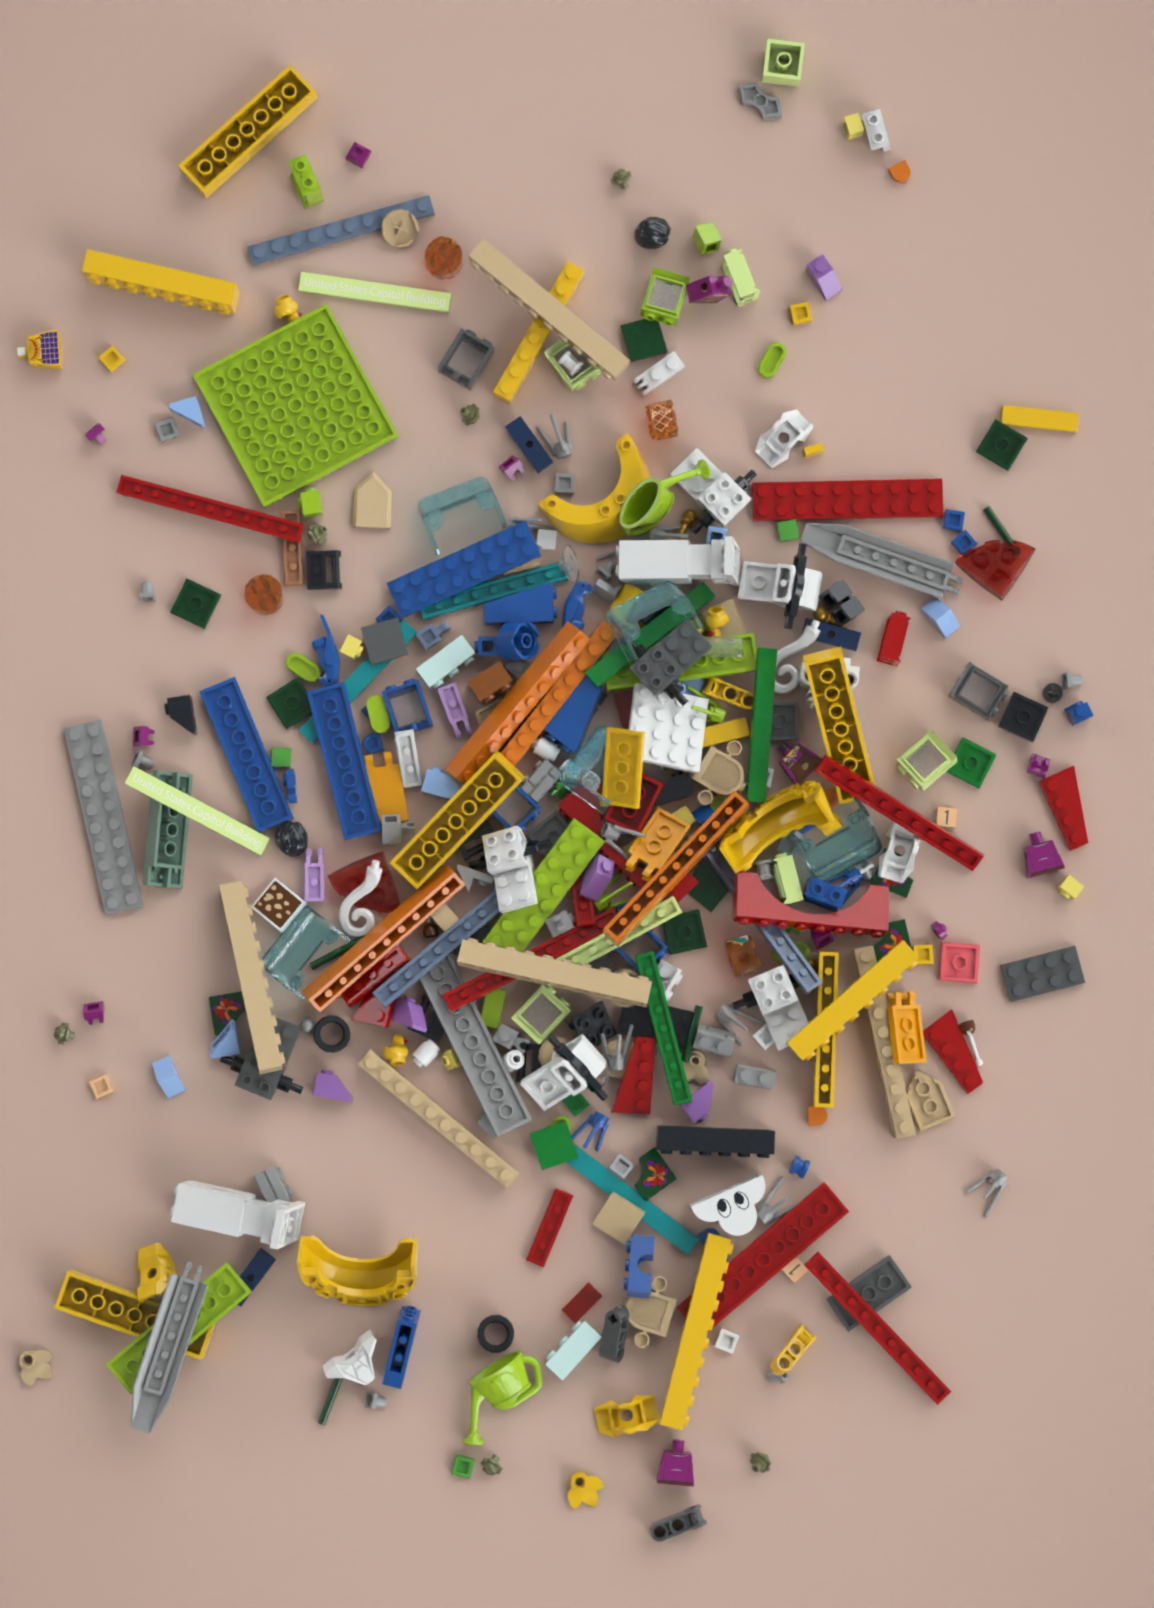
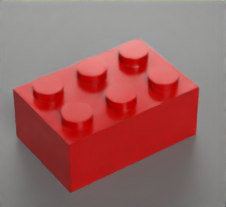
[603,774,664,837]

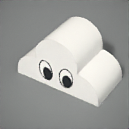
[689,1173,766,1236]

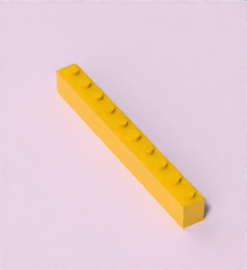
[659,1232,734,1430]

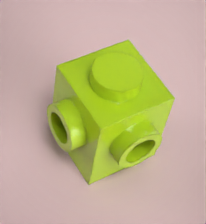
[692,222,722,256]
[298,488,323,518]

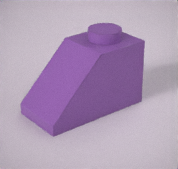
[805,254,842,301]
[580,855,615,902]
[391,997,427,1033]
[313,1069,353,1102]
[680,1081,713,1123]

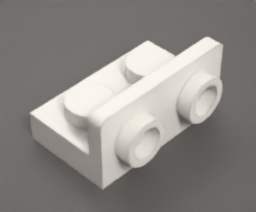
[862,109,891,152]
[658,959,683,1002]

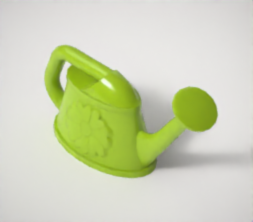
[619,459,710,537]
[462,1350,542,1445]

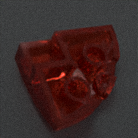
[955,540,1035,601]
[328,851,401,913]

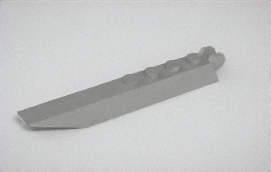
[800,523,964,599]
[131,1261,208,1433]

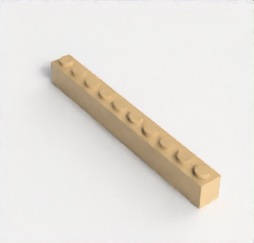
[468,238,630,381]
[219,880,285,1075]
[457,938,652,1008]
[852,945,916,1139]
[358,1049,520,1188]

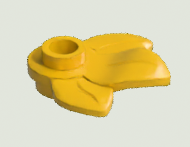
[568,1472,604,1509]

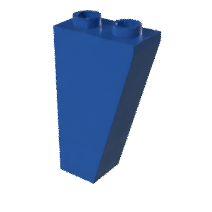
[484,583,557,625]
[544,676,604,755]
[382,1306,421,1389]

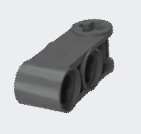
[599,1305,630,1363]
[650,1504,707,1542]

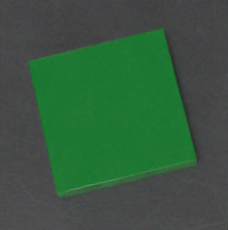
[946,737,996,789]
[529,1121,579,1170]

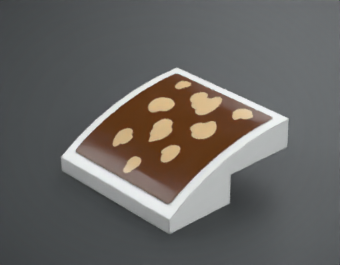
[251,877,307,933]

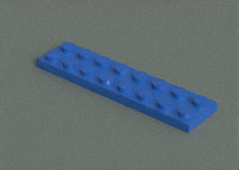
[387,521,542,619]
[199,677,294,833]
[307,682,382,841]

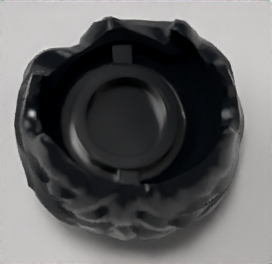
[635,217,671,249]
[275,821,308,857]

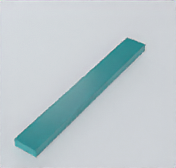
[420,561,570,620]
[298,620,417,744]
[567,1145,700,1255]

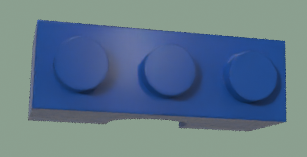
[624,1235,655,1298]

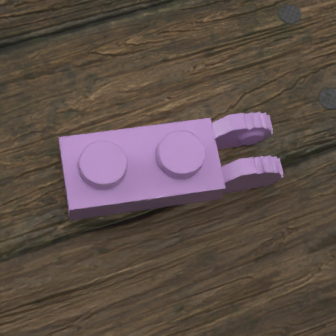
[437,682,472,739]
[305,848,325,902]

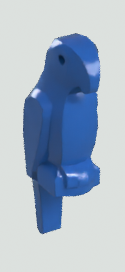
[562,581,592,630]
[312,615,340,687]

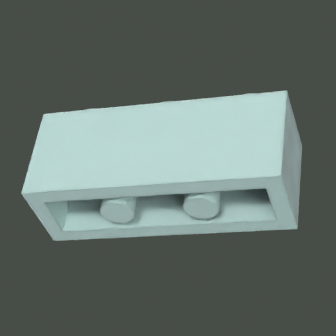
[416,635,476,689]
[545,1319,602,1381]

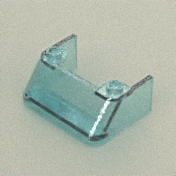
[418,477,507,555]
[607,581,703,664]
[560,725,624,815]
[790,797,882,882]
[262,906,351,1000]

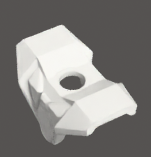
[755,409,813,468]
[878,821,922,883]
[322,1329,377,1385]

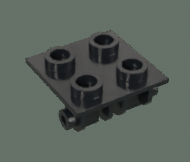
[569,1001,616,1047]

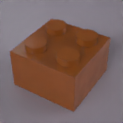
[467,661,513,705]

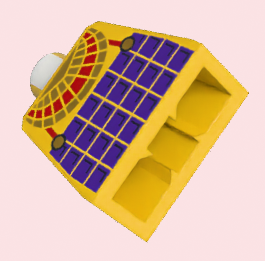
[17,330,63,370]

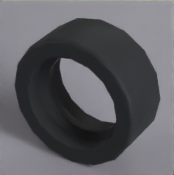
[313,1015,350,1053]
[477,1315,514,1353]

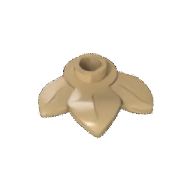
[680,1050,708,1085]
[18,1349,53,1387]

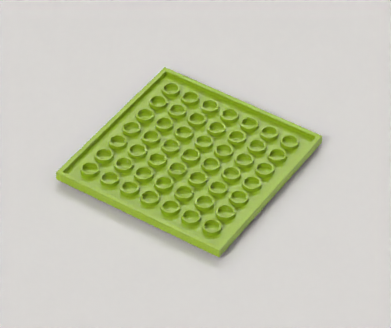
[192,304,399,508]

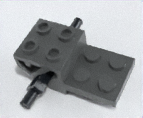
[625,619,712,706]
[220,1017,303,1100]

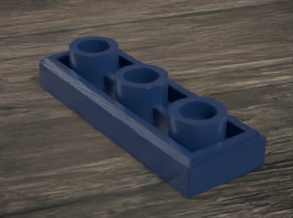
[505,416,553,474]
[801,618,861,652]
[237,1248,276,1307]

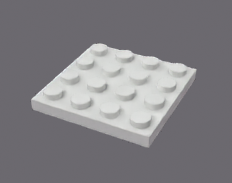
[628,683,709,774]

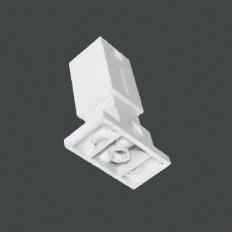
[616,536,740,586]
[170,1180,306,1249]

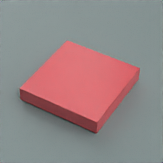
[938,942,980,984]

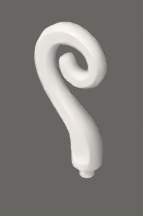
[774,619,820,694]
[339,860,382,937]

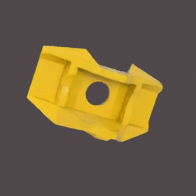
[136,1243,178,1303]
[594,1395,659,1437]

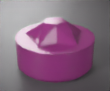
[931,921,948,940]

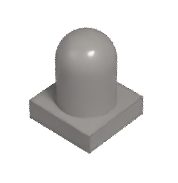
[595,560,617,582]
[139,580,156,602]
[1061,672,1084,689]
[131,751,154,769]
[853,858,874,881]
[298,1015,316,1037]
[766,1363,789,1384]
[364,1392,387,1409]

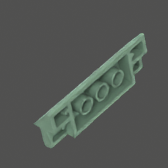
[142,770,193,889]

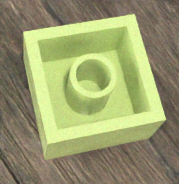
[762,39,805,87]

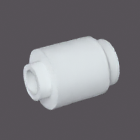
[531,736,561,762]
[412,1039,440,1068]
[501,1050,524,1072]

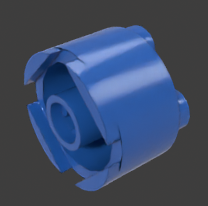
[494,622,540,661]

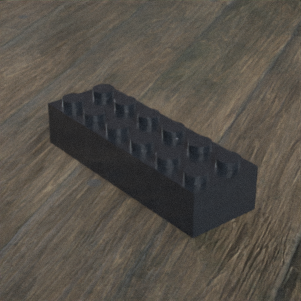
[656,1125,775,1158]

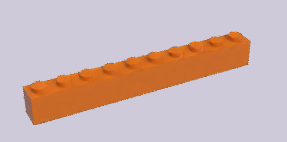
[445,621,590,784]
[499,621,618,767]
[603,791,749,947]
[302,864,465,1012]

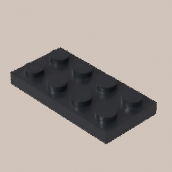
[616,1005,694,1050]

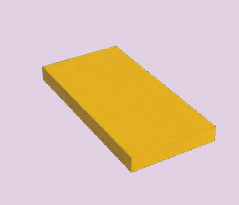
[601,727,645,809]

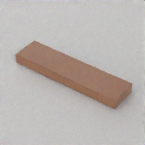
[281,509,304,587]

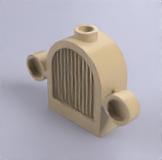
[691,740,747,806]
[622,1276,677,1348]

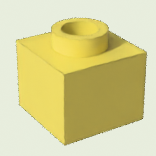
[842,113,866,140]
[340,634,364,660]
[1057,875,1084,900]

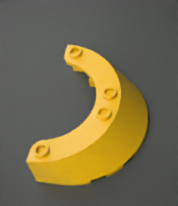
[538,432,650,544]
[719,780,835,873]
[297,1235,417,1306]

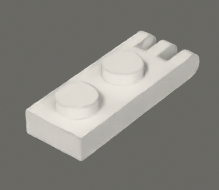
[633,351,685,396]

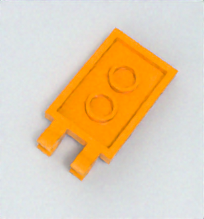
[365,751,409,822]
[625,807,691,882]
[886,991,927,1065]

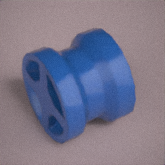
[789,1155,810,1179]

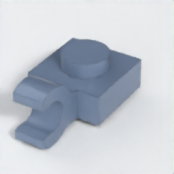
[416,621,451,650]

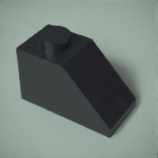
[164,695,197,735]
[655,771,693,806]

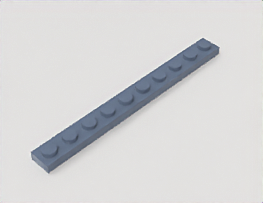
[247,195,435,266]
[704,841,823,995]
[372,890,500,1008]

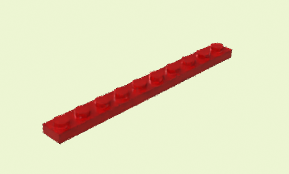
[116,475,305,544]
[815,754,984,871]
[442,907,617,1013]
[804,1252,951,1405]

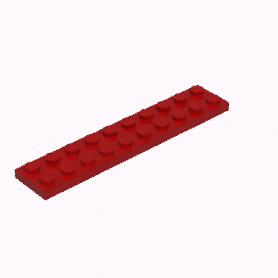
[752,479,944,521]
[676,1182,849,1332]

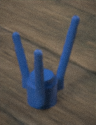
[824,867,864,906]
[571,1111,609,1152]

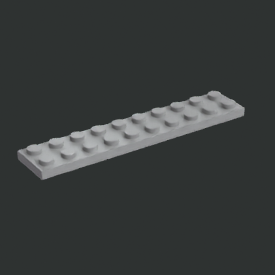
[64,720,144,915]
[419,955,532,1137]

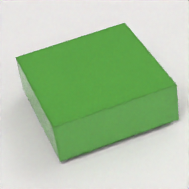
[777,519,799,542]
[271,748,292,768]
[451,1454,475,1479]

